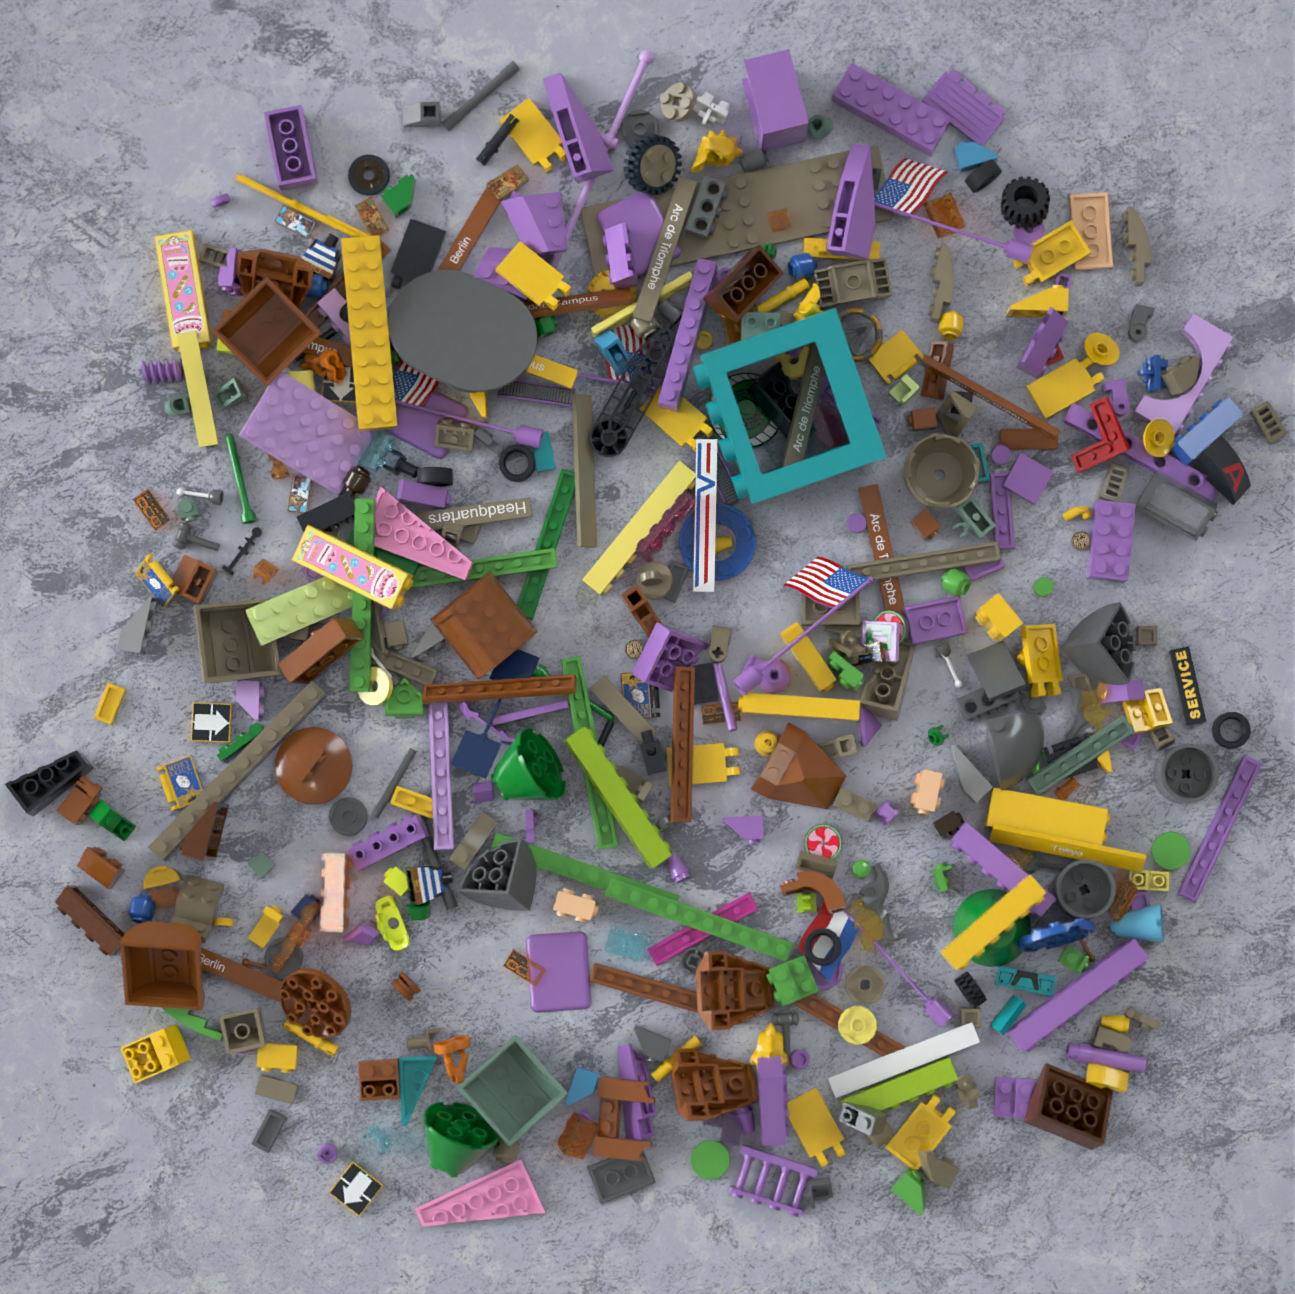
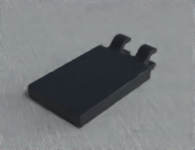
[391,219,447,290]

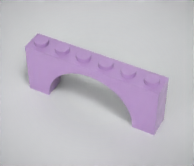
[1132,313,1233,435]

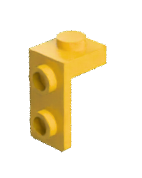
[248,905,286,948]

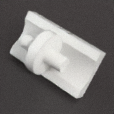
[693,92,729,125]

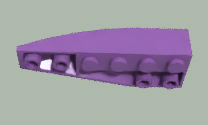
[543,73,613,184]
[826,143,876,259]

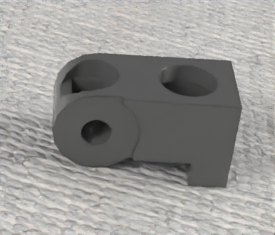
[1128,304,1155,342]

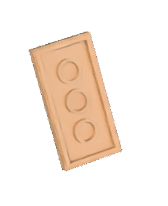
[1069,192,1113,271]

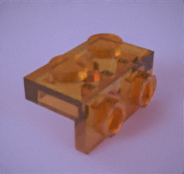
[924,192,965,239]
[558,1112,600,1160]

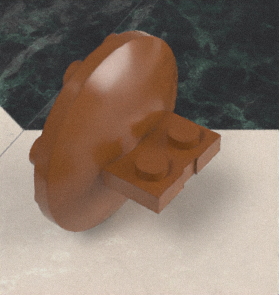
[275,727,353,804]
[279,968,351,1038]

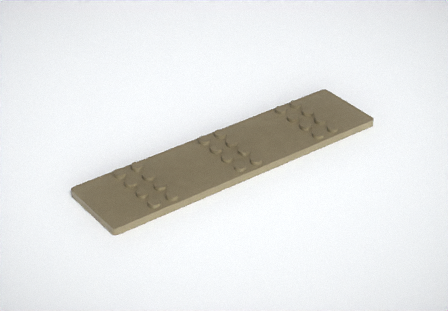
[581,145,894,276]

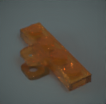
[270,902,321,974]

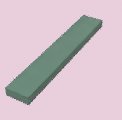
[1026,715,1135,796]

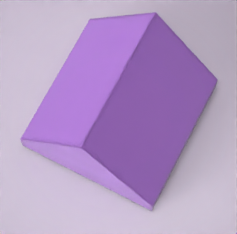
[473,781,494,803]

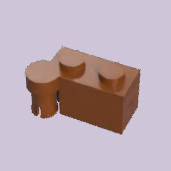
[56,775,103,825]

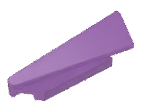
[618,1044,657,1140]

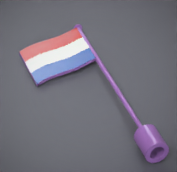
[798,900,954,1027]

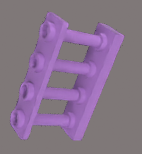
[729,1144,818,1217]

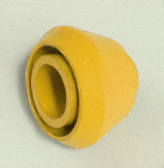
[754,730,779,757]

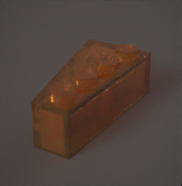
[320,853,352,932]

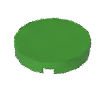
[1151,831,1190,870]
[691,1140,730,1179]

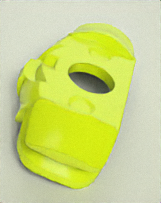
[375,895,410,951]

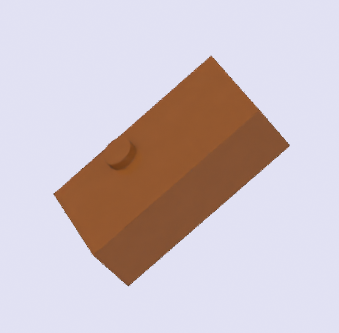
[278,618,364,684]

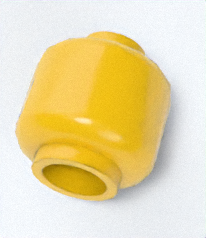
[938,310,964,340]

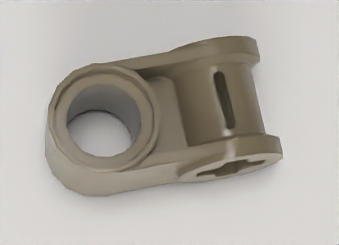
[709,625,732,664]

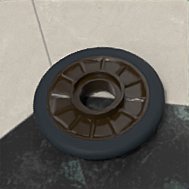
[348,154,390,196]

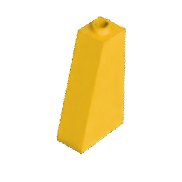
[780,622,837,692]

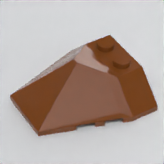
[236,249,314,309]
[751,722,847,809]
[696,951,774,1031]
[672,1048,759,1121]

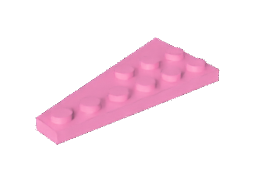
[375,487,473,581]
[415,1159,546,1227]

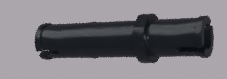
[476,113,520,166]

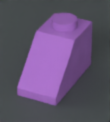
[723,815,764,844]

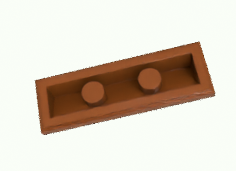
[920,340,954,400]
[999,428,1058,450]

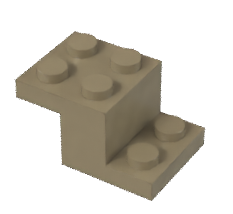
[171,875,225,944]

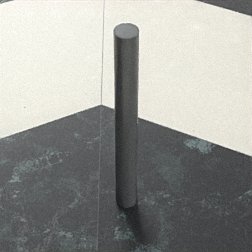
[372,748,417,818]

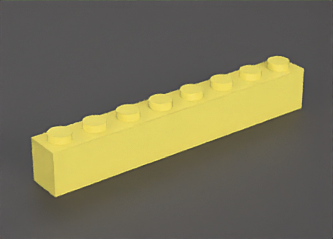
[582,460,697,596]

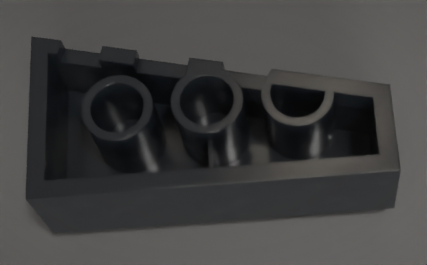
[746,361,817,439]
[5,750,94,817]

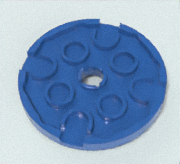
[1018,918,1096,952]

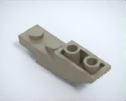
[1122,206,1152,286]
[928,243,954,323]

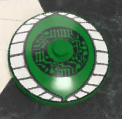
[708,373,779,449]

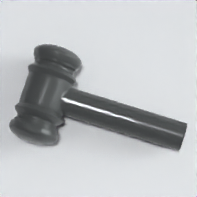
[173,522,220,552]
[772,1012,799,1059]

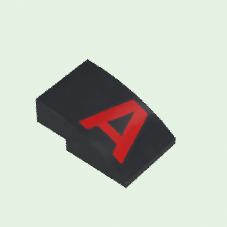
[1196,435,1251,505]

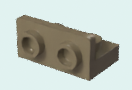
[434,417,476,452]

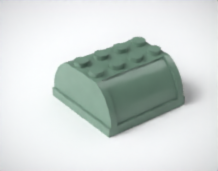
[457,1035,568,1147]

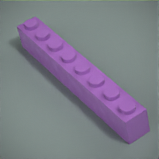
[658,258,718,413]

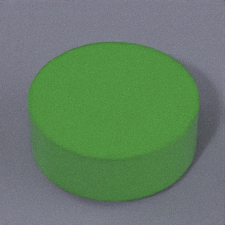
[1033,577,1053,597]

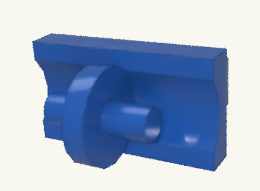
[1137,355,1168,392]

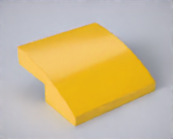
[1122,688,1173,735]

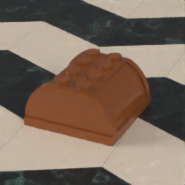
[211,276,322,387]
[429,571,538,680]
[120,921,205,1010]

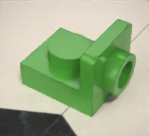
[932,862,953,893]
[1057,945,1090,974]

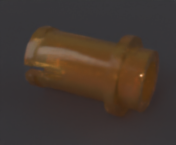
[1055,777,1080,800]

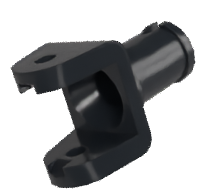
[382,449,420,478]

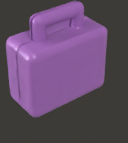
[586,192,681,279]
[384,390,469,459]
[526,931,592,1013]

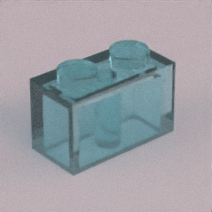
[604,926,648,962]

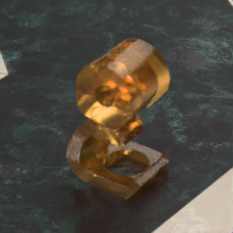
[268,454,291,480]

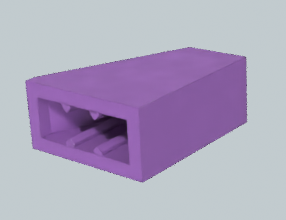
[397,479,451,510]

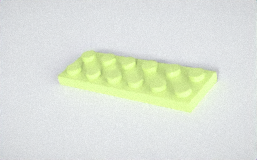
[245,577,353,646]

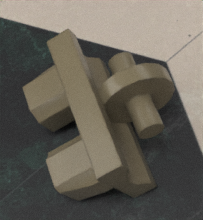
[829,630,866,665]
[955,1074,981,1110]

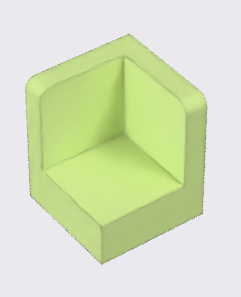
[889,374,920,406]

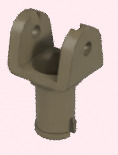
[406,1028,441,1051]

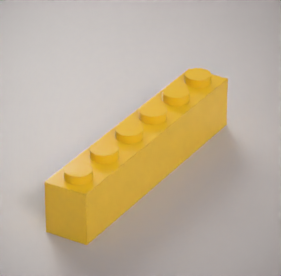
[940,875,1046,971]

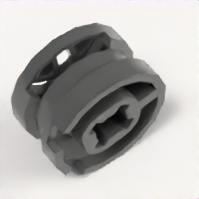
[680,947,705,975]

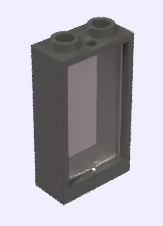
[1136,470,1218,541]

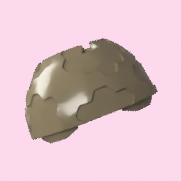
[904,433,981,508]

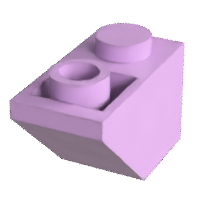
[236,681,265,721]

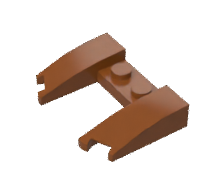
[593,1076,656,1161]

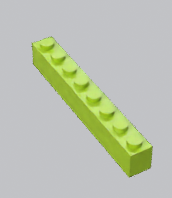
[563,727,672,868]

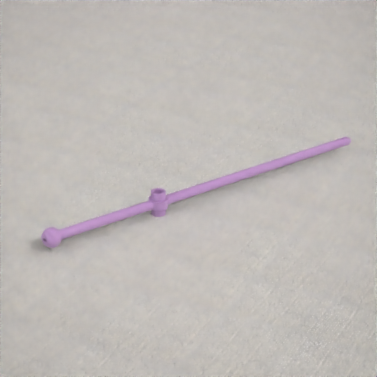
[549,50,654,268]

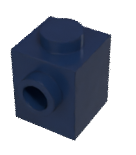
[290,894,322,925]

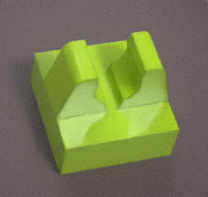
[796,893,817,913]

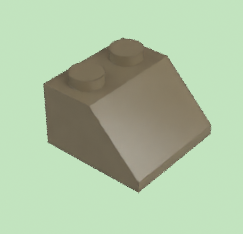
[219,1007,266,1055]

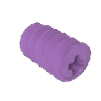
[142,358,183,385]

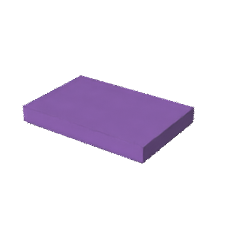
[903,596,968,645]

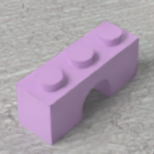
[317,288,351,346]

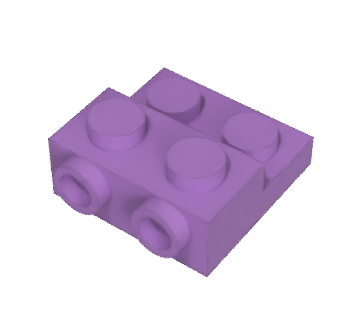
[217,248,243,297]
[993,1077,1036,1119]

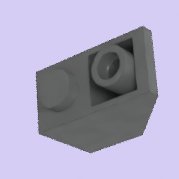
[403,102,441,127]
[839,1102,888,1136]

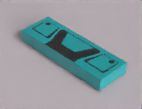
[995,966,1056,996]

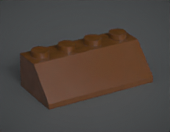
[703,245,784,322]
[55,885,125,956]

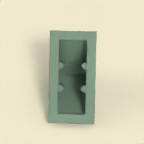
[213,377,248,410]

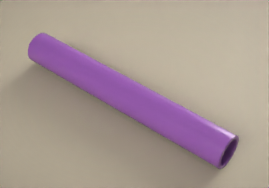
[713,663,738,732]

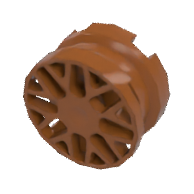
[391,972,421,1001]

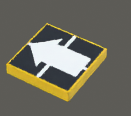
[322,365,356,403]
[191,702,232,743]
[329,1161,384,1217]

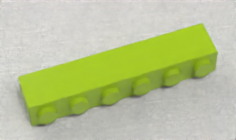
[840,1057,958,1112]

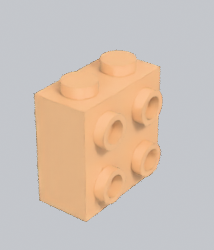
[910,769,945,815]
[553,888,599,923]

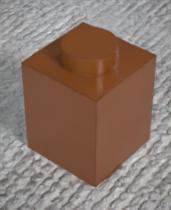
[908,407,937,432]
[910,508,941,540]

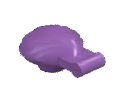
[743,654,792,694]

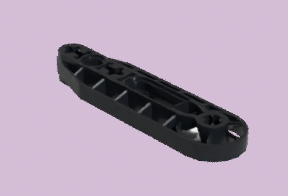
[590,328,675,457]

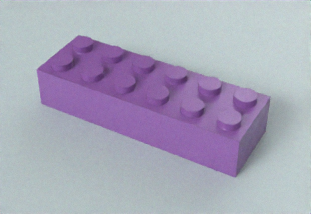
[832,63,951,156]
[951,822,1056,917]

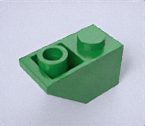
[381,174,416,218]
[89,799,136,841]

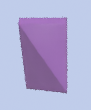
[859,707,882,746]

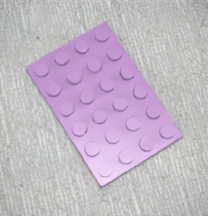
[239,372,376,495]

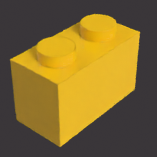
[256,1043,299,1073]

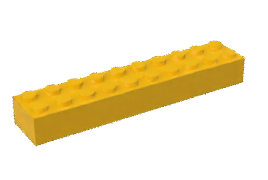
[341,235,397,432]

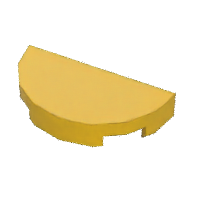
[143,866,182,890]

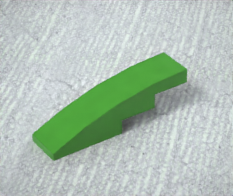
[161,1007,223,1041]

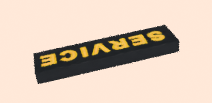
[1169,646,1206,726]

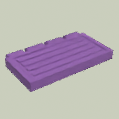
[922,69,1007,146]

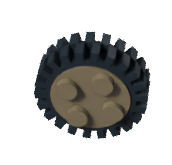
[623,134,682,195]

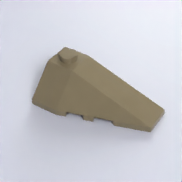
[860,641,916,721]

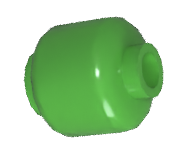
[941,568,971,597]

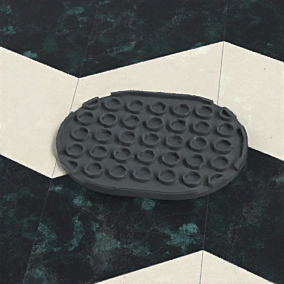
[388,270,537,393]

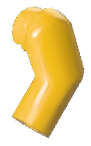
[1062,506,1092,522]

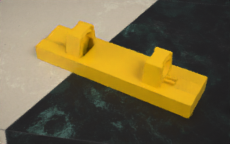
[803,238,880,261]

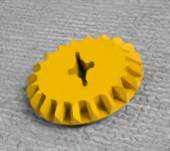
[587,270,637,319]

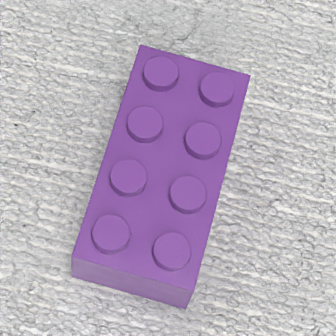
[264,105,318,191]
[1086,500,1136,583]
[757,1056,790,1146]

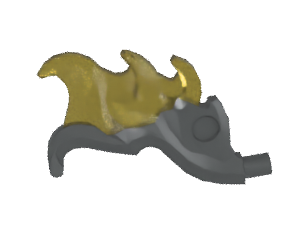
[1062,680,1109,742]
[1001,847,1076,875]
[851,863,905,953]

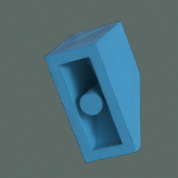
[953,141,998,173]
[593,329,633,376]
[565,1066,600,1106]

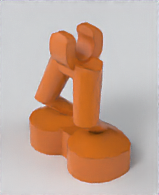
[299,349,346,383]
[434,1035,471,1084]

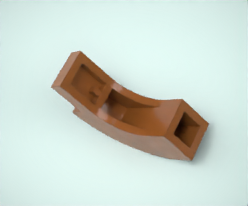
[620,584,662,638]
[780,871,848,915]

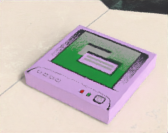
[862,621,900,662]

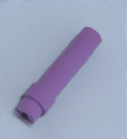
[1066,1043,1146,1073]

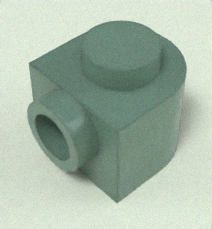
[807,115,833,140]
[164,394,190,417]
[177,498,201,522]

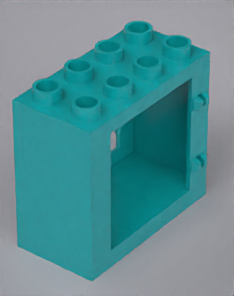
[692,308,886,504]

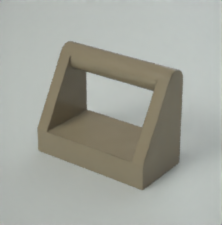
[936,391,978,437]

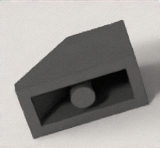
[634,1025,672,1064]

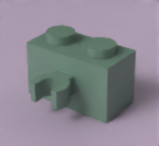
[953,496,996,540]

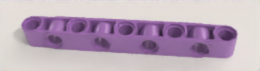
[1063,404,1219,502]

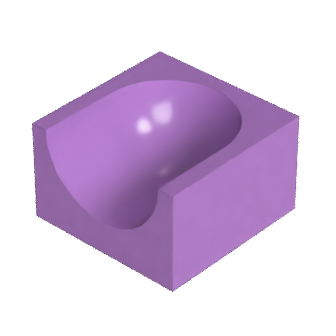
[742,49,808,152]

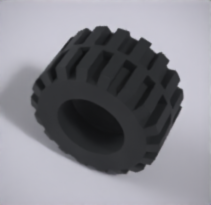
[1001,176,1050,230]

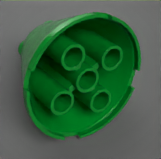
[491,728,566,801]
[953,889,1031,967]
[423,1102,500,1178]

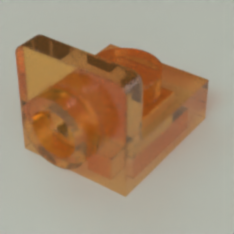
[150,886,179,909]

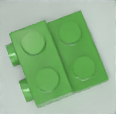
[827,651,864,692]
[766,955,819,1006]

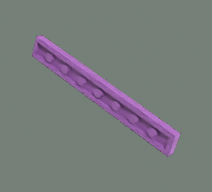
[1178,755,1262,903]

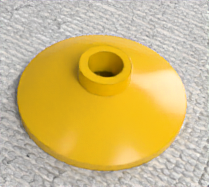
[1084,333,1120,366]
[1143,419,1175,457]

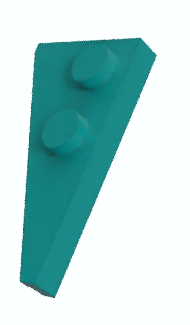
[399,1055,437,1126]

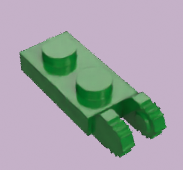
[217,723,264,762]

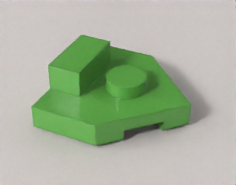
[385,678,424,719]

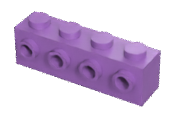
[348,813,430,871]

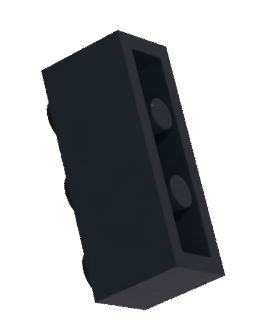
[296,492,355,532]

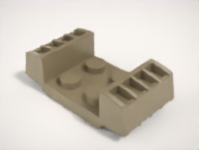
[814,258,892,310]

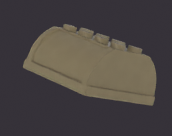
[193,598,281,683]

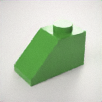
[891,1167,926,1215]

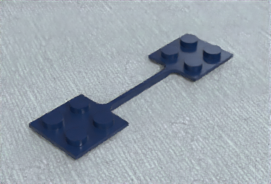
[450,649,540,779]

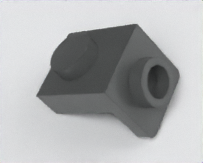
[804,1178,833,1209]

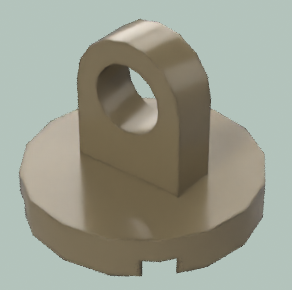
[635,562,674,600]

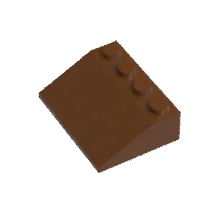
[179,801,229,861]
[1025,1063,1113,1150]

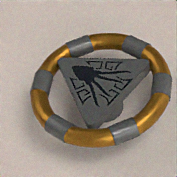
[837,307,883,362]

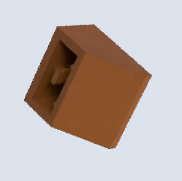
[171,554,219,605]
[77,846,125,889]
[358,1058,400,1101]

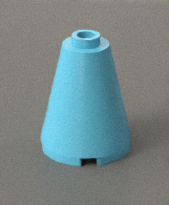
[1110,904,1164,943]

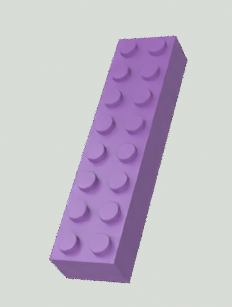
[1006,938,1149,1052]

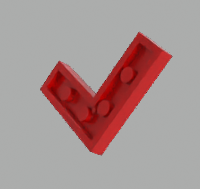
[1071,397,1130,473]

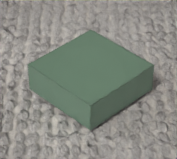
[248,851,276,879]

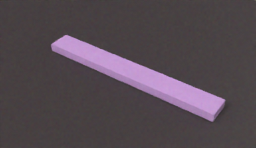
[428,702,454,851]

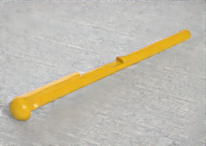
[236,173,371,237]

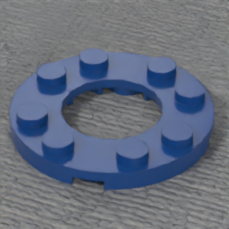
[679,504,756,581]

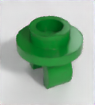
[760,243,777,259]
[928,725,949,746]

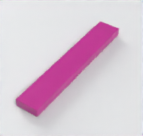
[647,893,758,966]

